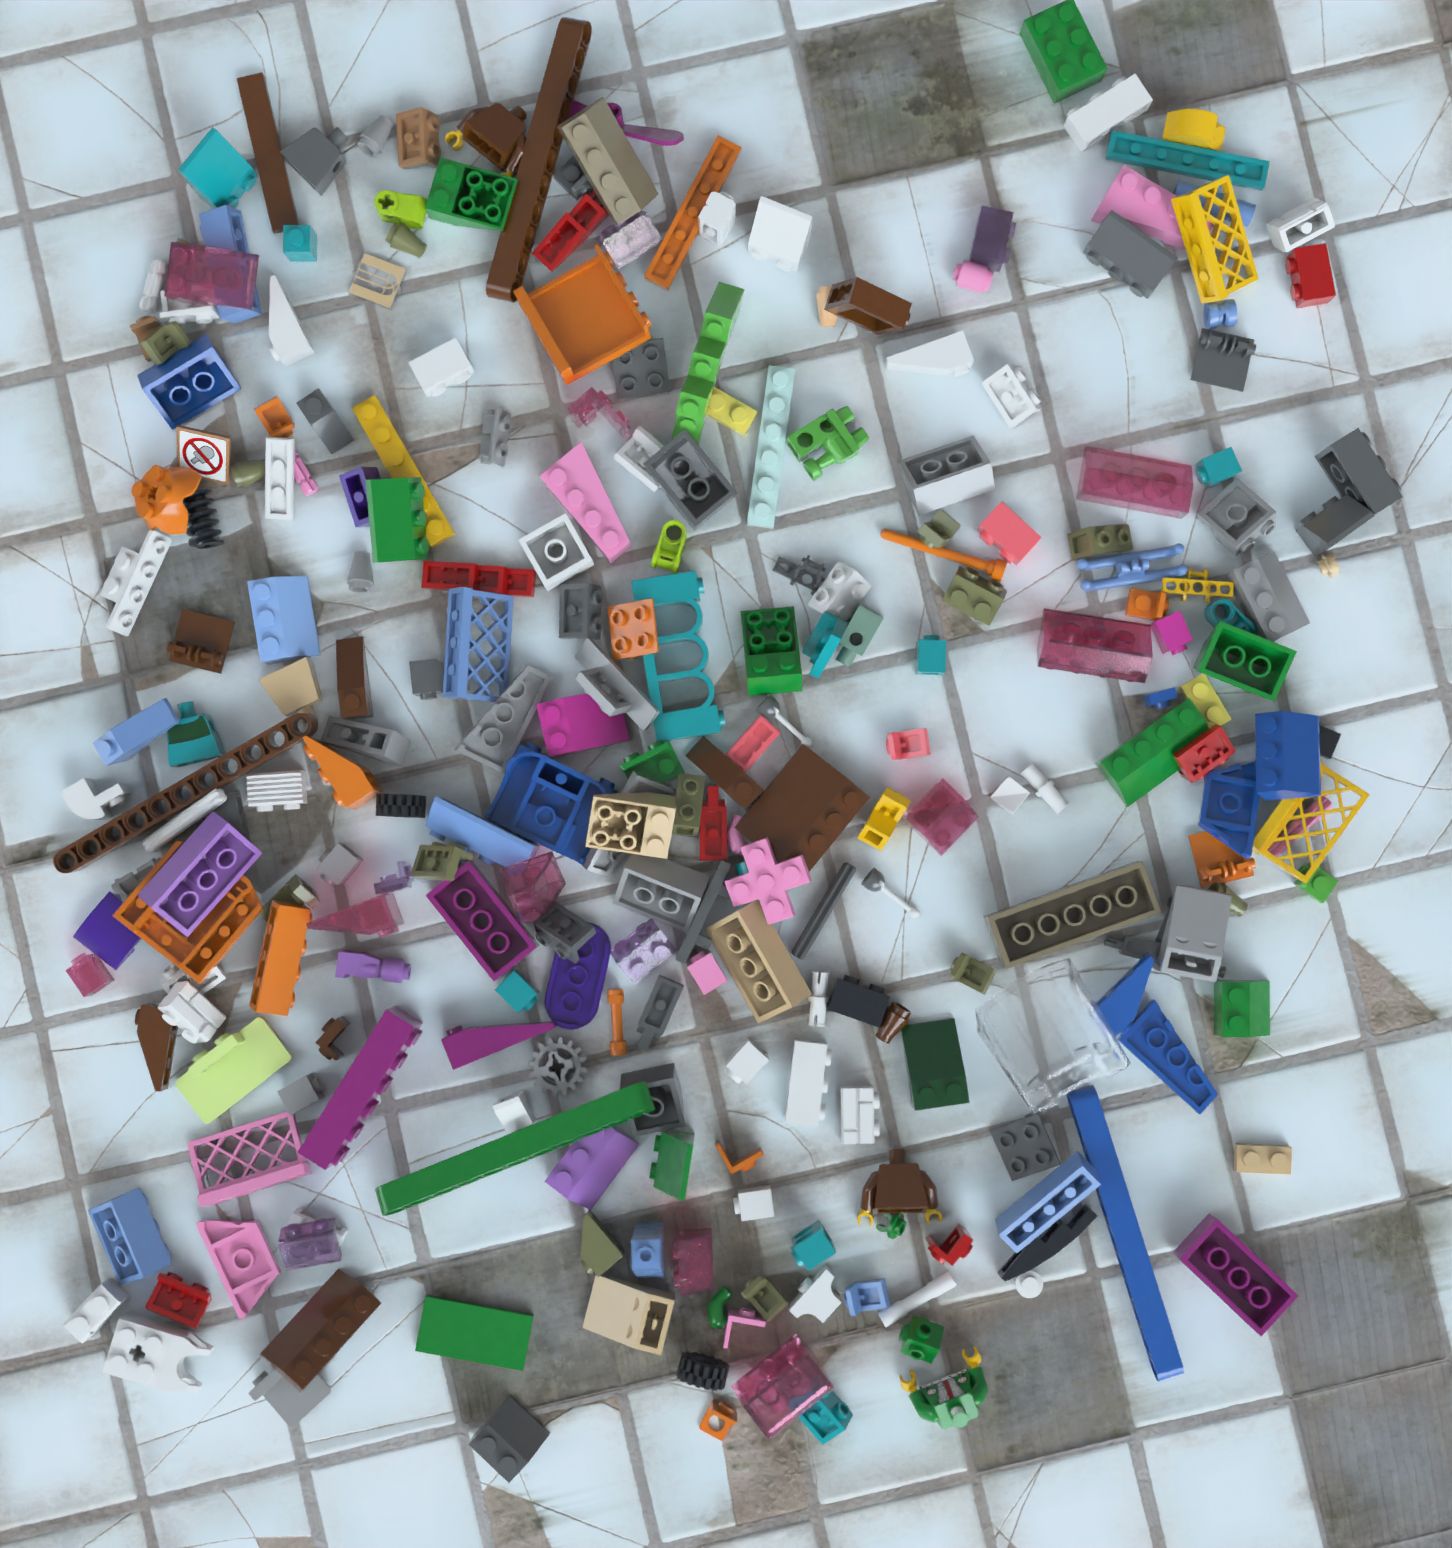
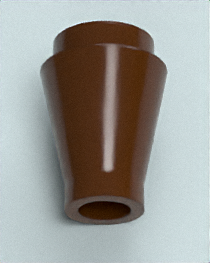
[875,1001,911,1044]

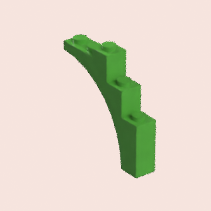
[671,282,745,445]

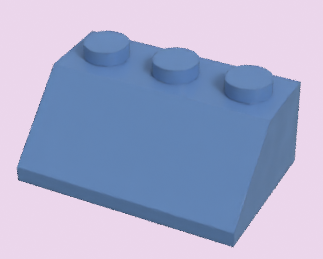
[88,1187,172,1285]

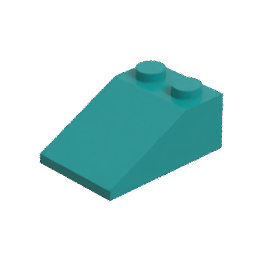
[178,127,258,209]

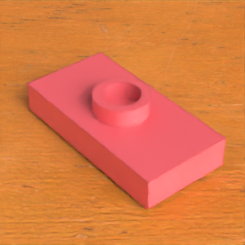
[725,715,781,773]

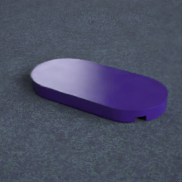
[544,922,611,1030]

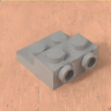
[1197,478,1276,556]

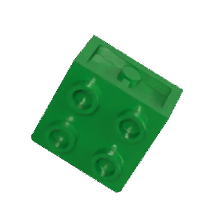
[620,739,685,784]

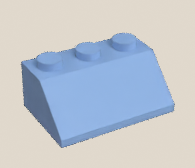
[247,576,321,665]

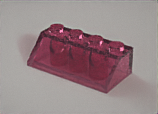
[1076,446,1193,519]
[1037,608,1153,683]

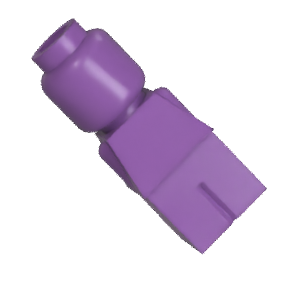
[335,950,411,983]

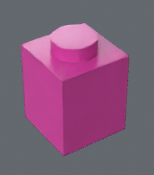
[1150,611,1193,655]

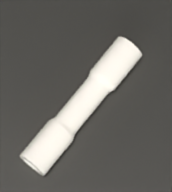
[878,1271,957,1327]

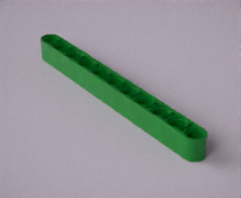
[375,1081,655,1216]

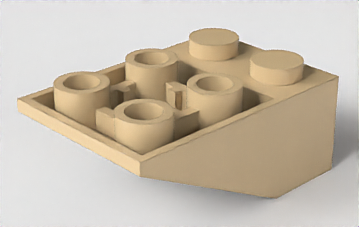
[585,792,676,859]
[582,1275,676,1355]

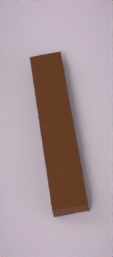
[236,72,300,234]

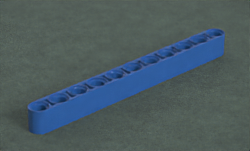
[1066,1085,1184,1381]

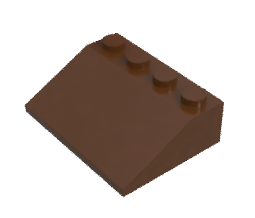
[734,744,870,872]

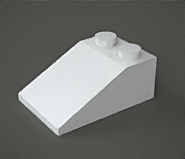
[748,196,813,272]

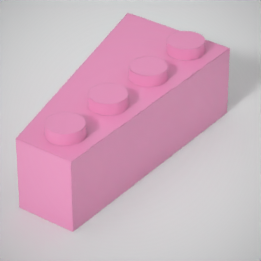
[1091,165,1213,249]

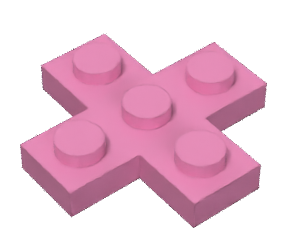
[724,837,812,925]

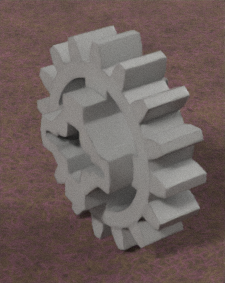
[528,1036,588,1097]

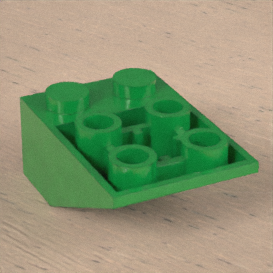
[425,157,518,231]
[741,606,802,696]

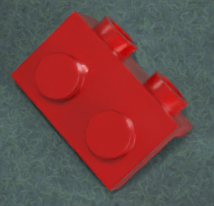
[926,1223,974,1266]
[145,1272,212,1330]

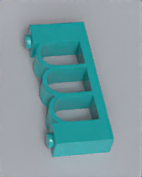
[631,571,726,742]

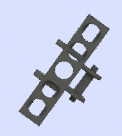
[772,555,826,595]

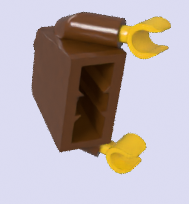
[445,103,527,177]
[857,1149,942,1226]

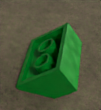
[366,477,429,563]
[1193,620,1297,702]

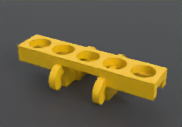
[1161,567,1234,603]

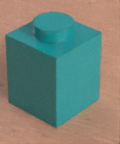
[283,225,317,262]
[1195,447,1242,489]
[916,635,946,675]
[495,969,539,1013]

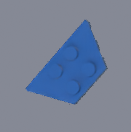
[1198,760,1260,859]

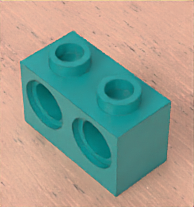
[790,1220,836,1271]

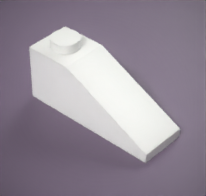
[269,275,315,367]
[885,330,974,377]

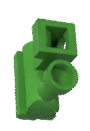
[786,406,869,481]

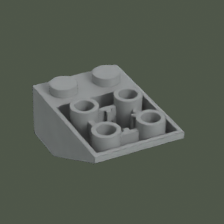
[1158,884,1232,982]

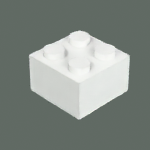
[518,513,594,591]

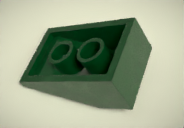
[901,1018,970,1111]

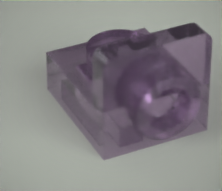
[374,861,415,895]

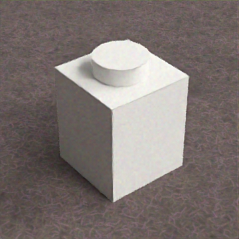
[733,1185,775,1221]

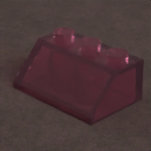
[731,1334,835,1440]

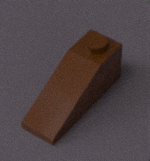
[336,636,374,720]
[685,736,764,810]
[135,1003,178,1092]

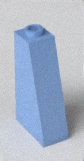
[631,1221,665,1278]

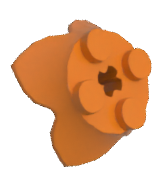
[131,464,203,534]

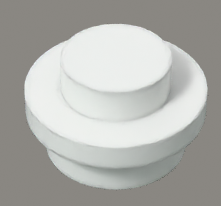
[1015,1270,1043,1298]

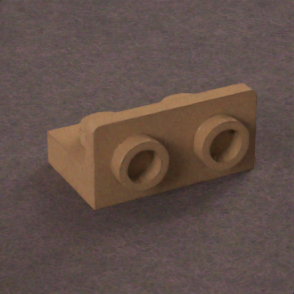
[396,107,441,169]

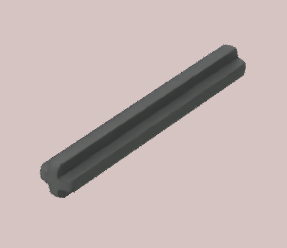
[791,862,856,960]

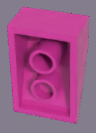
[536,694,630,759]

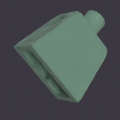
[836,604,884,667]

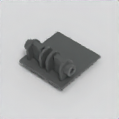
[1190,328,1256,392]
[612,338,670,399]
[990,1112,1061,1181]

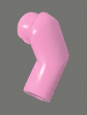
[727,814,748,855]

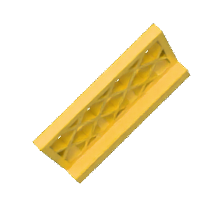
[1171,175,1259,304]
[1252,760,1370,884]

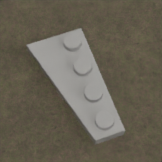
[454,664,552,774]
[582,771,677,877]

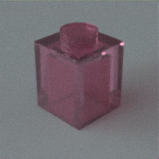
[65,953,114,997]

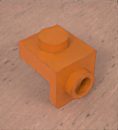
[254,395,295,438]

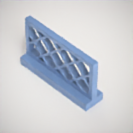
[442,587,514,702]

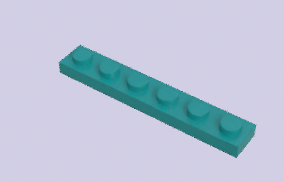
[1105,130,1270,191]

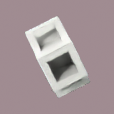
[788,1264,842,1323]

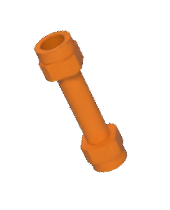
[607,989,627,1056]

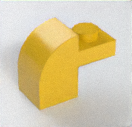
[1162,109,1226,152]
[857,787,911,851]

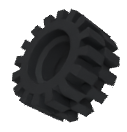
[375,794,426,818]
[676,1352,730,1391]

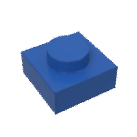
[1143,687,1178,710]

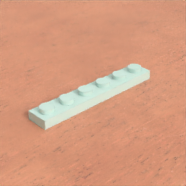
[747,365,795,529]

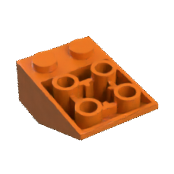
[303,736,383,809]

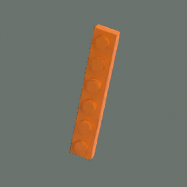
[644,135,742,291]

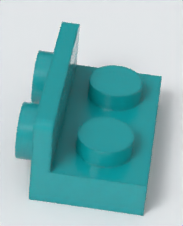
[802,611,849,679]
[786,1374,853,1445]

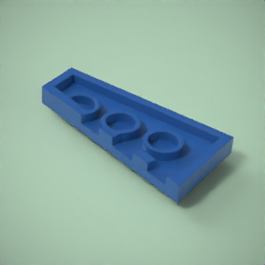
[1117,999,1218,1115]

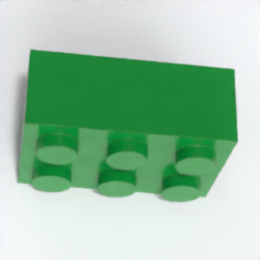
[1019,0,1108,103]

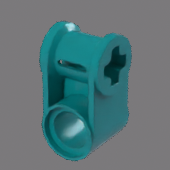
[1204,599,1257,634]

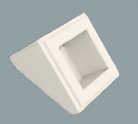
[989,776,1030,814]

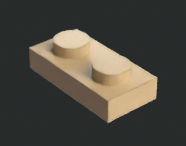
[1234,1143,1292,1175]

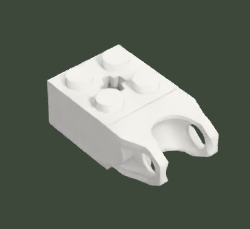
[103,1311,214,1393]

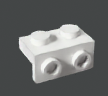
[160,284,220,327]
[614,426,664,492]
[808,562,871,621]

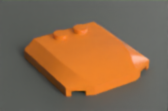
[112,841,263,984]

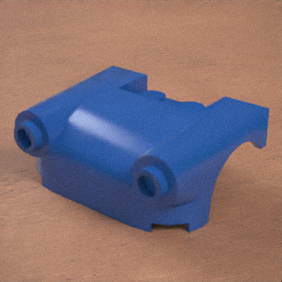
[484,742,618,864]

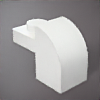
[60,778,132,820]

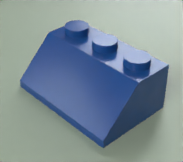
[137,334,241,430]
[1255,711,1321,801]

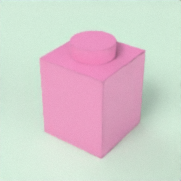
[687,951,728,995]

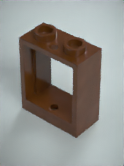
[824,277,912,335]

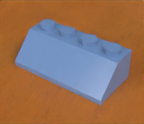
[425,796,539,878]

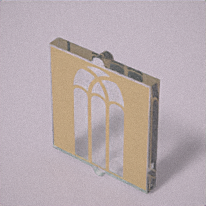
[347,252,408,311]

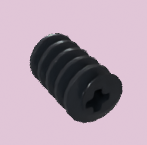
[183,489,224,549]

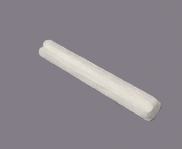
[142,788,227,852]

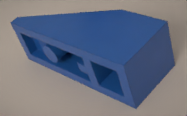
[1090,952,1154,1037]

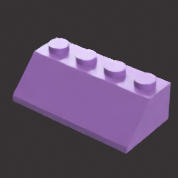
[137,811,262,937]

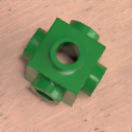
[899,1315,944,1364]

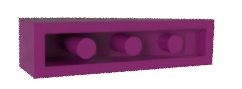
[441,1021,557,1070]

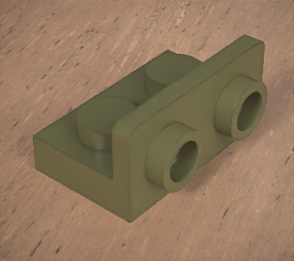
[410,842,474,881]

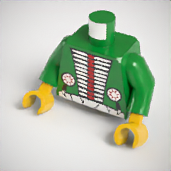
[899,1346,988,1429]

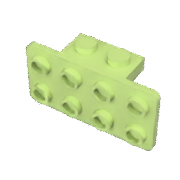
[175,1017,292,1124]

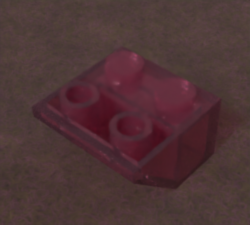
[902,778,979,856]
[673,1228,714,1296]

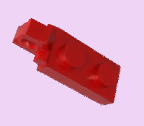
[699,785,727,861]

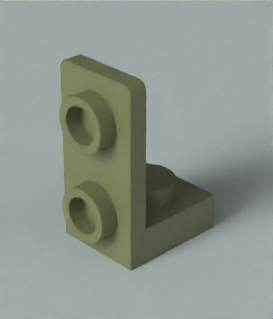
[1067,524,1133,561]
[671,773,705,838]
[259,874,320,922]

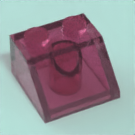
[500,851,566,923]

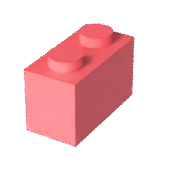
[977,501,1042,565]

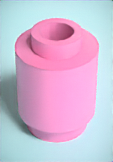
[952,260,994,293]

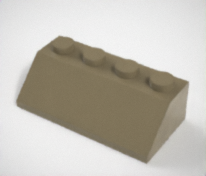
[557,97,659,225]

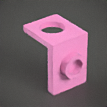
[723,1308,766,1349]

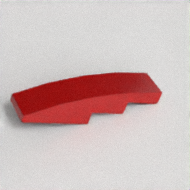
[531,189,609,272]
[421,561,536,598]

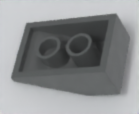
[643,429,737,531]

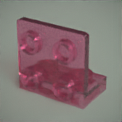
[567,387,631,442]

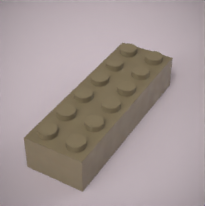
[983,861,1162,969]

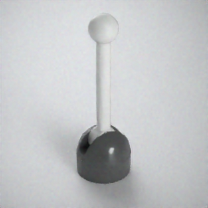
[756,694,812,747]
[861,867,920,918]

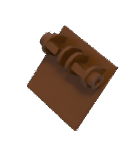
[167,609,235,674]

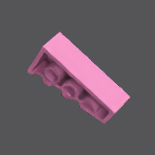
[540,442,631,563]

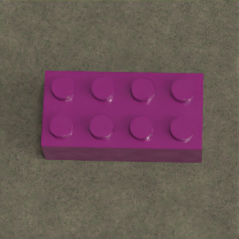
[426,861,540,981]
[1172,1213,1298,1337]

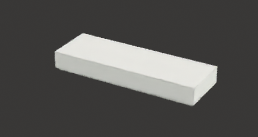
[265,436,295,520]

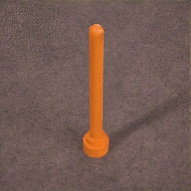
[880,529,1007,582]

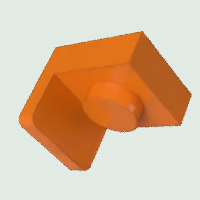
[1125,588,1169,621]

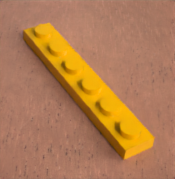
[352,395,456,548]

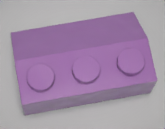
[545,1126,640,1210]

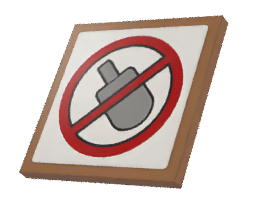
[176,425,231,485]

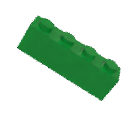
[1095,698,1209,807]

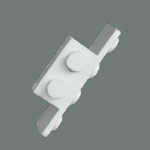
[100,529,172,636]

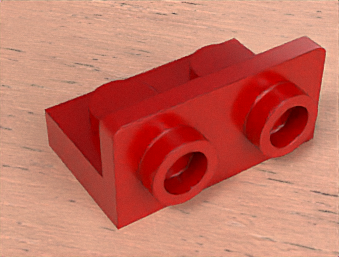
[1172,724,1236,783]

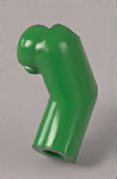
[707,1286,733,1329]

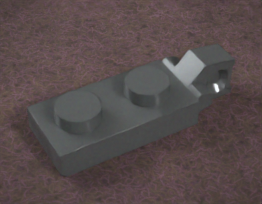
[636,974,684,1052]

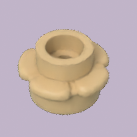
[1317,553,1340,579]

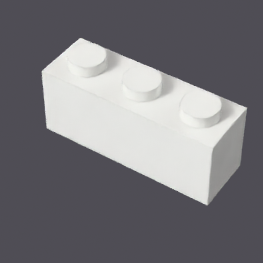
[1064,74,1153,152]
[785,1039,832,1127]

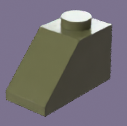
[580,1210,625,1277]

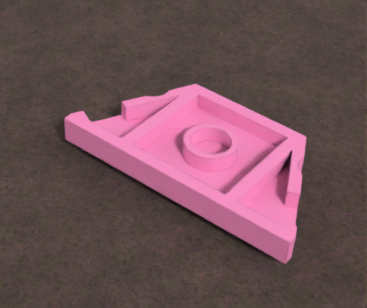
[196,1220,281,1320]

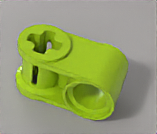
[374,190,427,229]
[651,520,687,574]

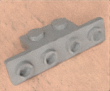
[575,638,660,730]

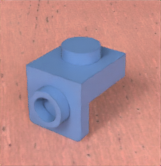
[844,1278,891,1316]

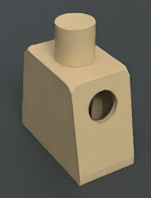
[259,657,323,726]

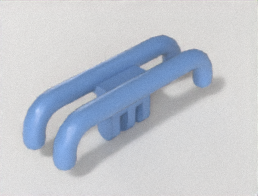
[1077,543,1188,591]

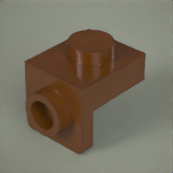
[315,1016,350,1061]

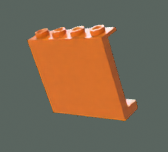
[513,244,652,385]

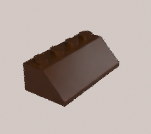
[259,1269,381,1392]

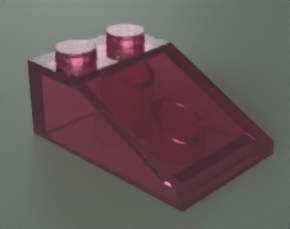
[164,242,259,310]
[306,893,405,938]

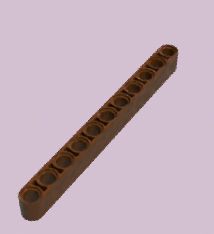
[486,17,592,302]
[53,713,318,874]

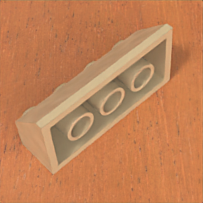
[705,899,812,1023]

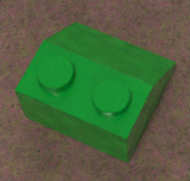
[1214,980,1270,1037]

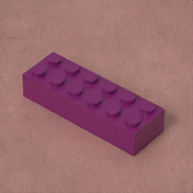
[297,1006,423,1170]

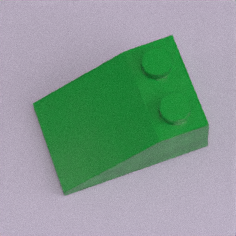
[649,1129,695,1201]

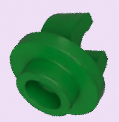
[876,1214,906,1239]

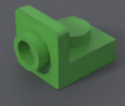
[1294,862,1339,903]

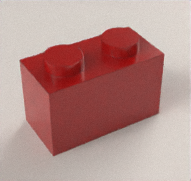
[1285,243,1336,308]

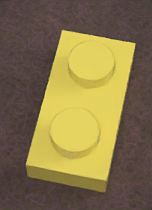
[707,387,758,436]
[1179,673,1232,728]

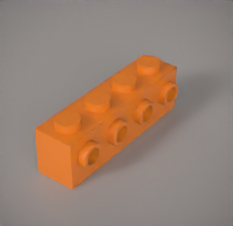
[249,899,313,1016]

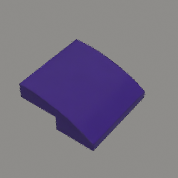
[73,891,141,970]

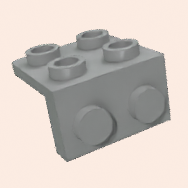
[248,1369,331,1427]

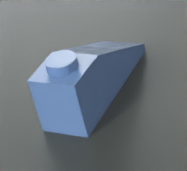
[93,698,180,766]

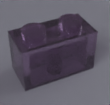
[969,206,1016,272]

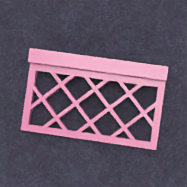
[187,1111,312,1207]

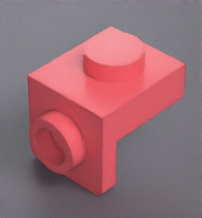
[886,728,931,760]

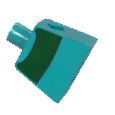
[167,701,226,768]

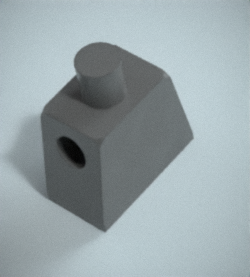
[280,127,348,196]

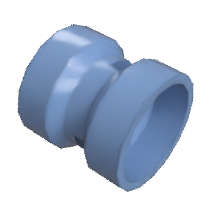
[1203,299,1237,329]

